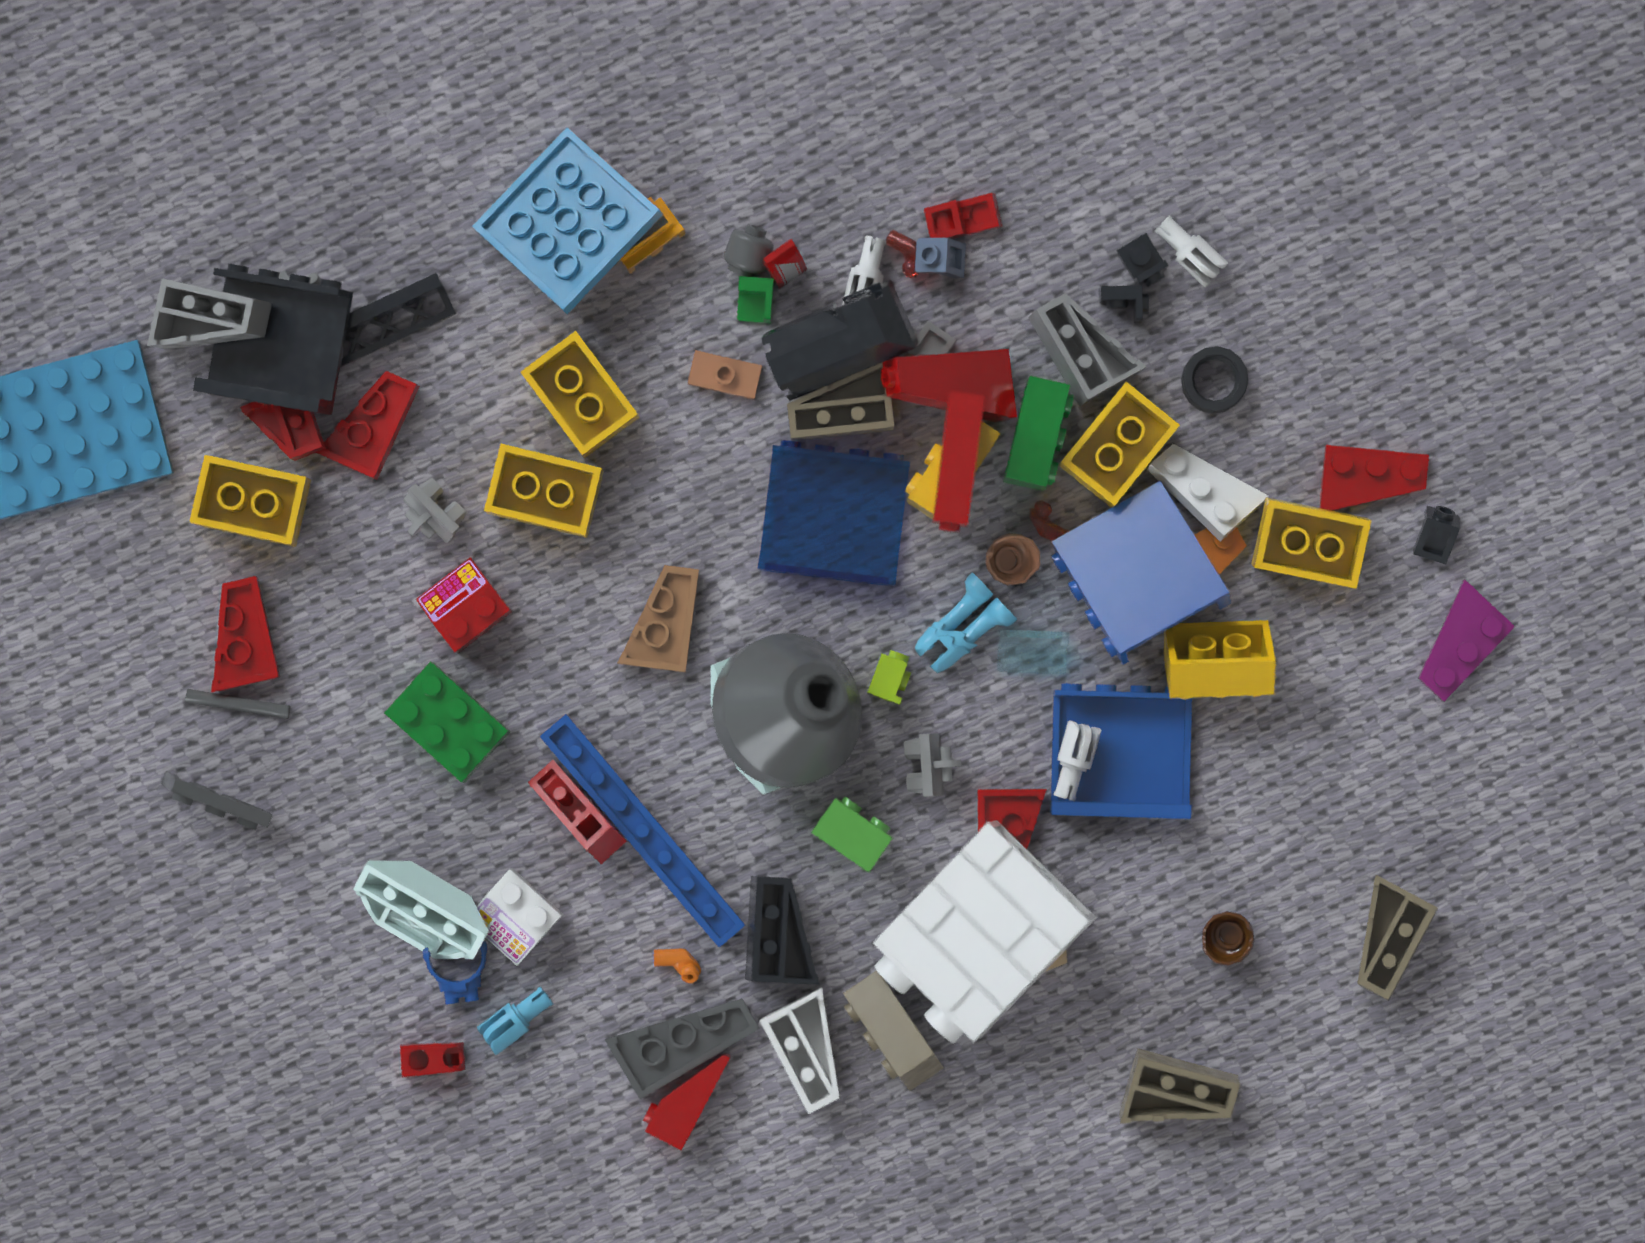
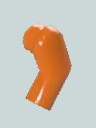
[654,948,701,984]

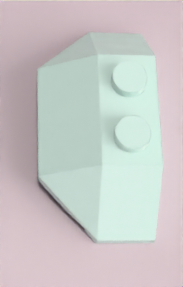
[353,860,489,959]

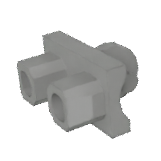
[403,478,467,543]
[904,733,962,797]

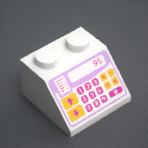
[477,868,564,966]

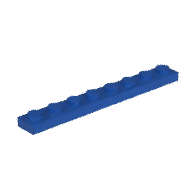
[539,714,745,947]

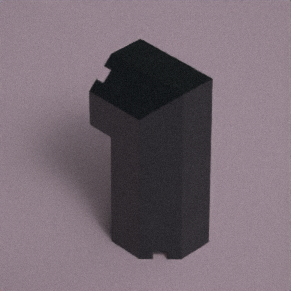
[761,280,919,401]

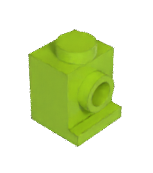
[867,650,911,705]

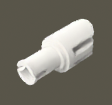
[1154,215,1228,288]
[842,236,887,306]
[1053,721,1102,801]

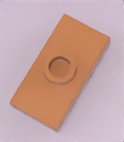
[687,350,762,400]

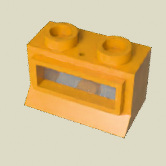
[620,197,686,274]

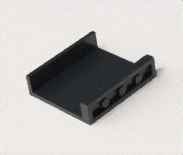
[193,264,353,415]

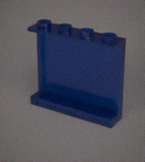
[758,440,910,587]

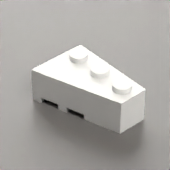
[760,987,840,1114]

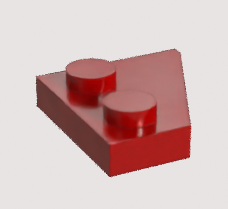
[240,402,326,461]

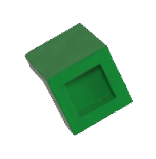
[737,276,774,324]

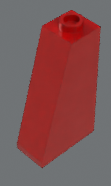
[881,349,1017,422]
[932,392,985,532]

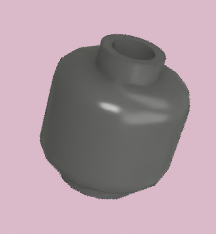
[724,224,773,277]

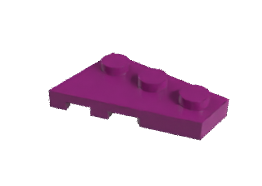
[1418,579,1515,702]

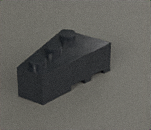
[745,876,820,985]

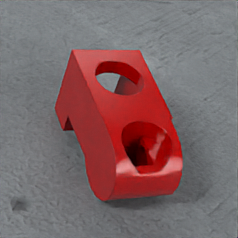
[400,1042,466,1077]

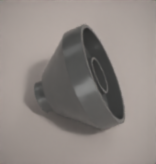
[712,633,862,788]

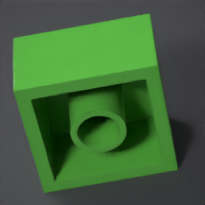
[811,797,893,872]

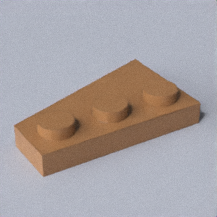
[617,565,699,673]

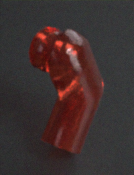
[886,229,919,278]
[1029,500,1069,541]

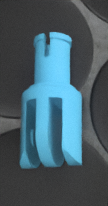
[477,987,553,1055]

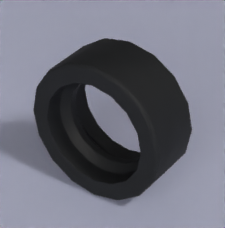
[1181,346,1249,414]

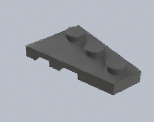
[161,771,273,830]

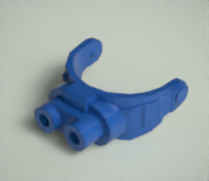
[422,941,488,1004]

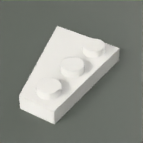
[1147,444,1269,542]

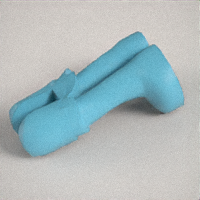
[915,572,1018,673]

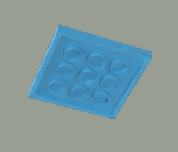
[472,128,663,314]

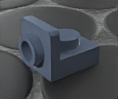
[915,238,966,278]

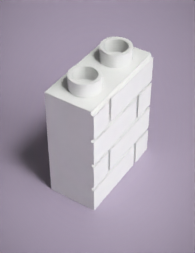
[873,821,1097,1043]

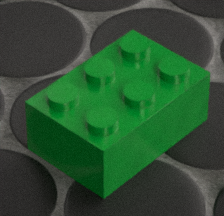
[1003,375,1074,492]
[384,661,511,783]

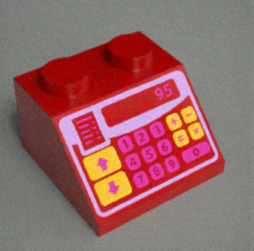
[416,557,513,654]

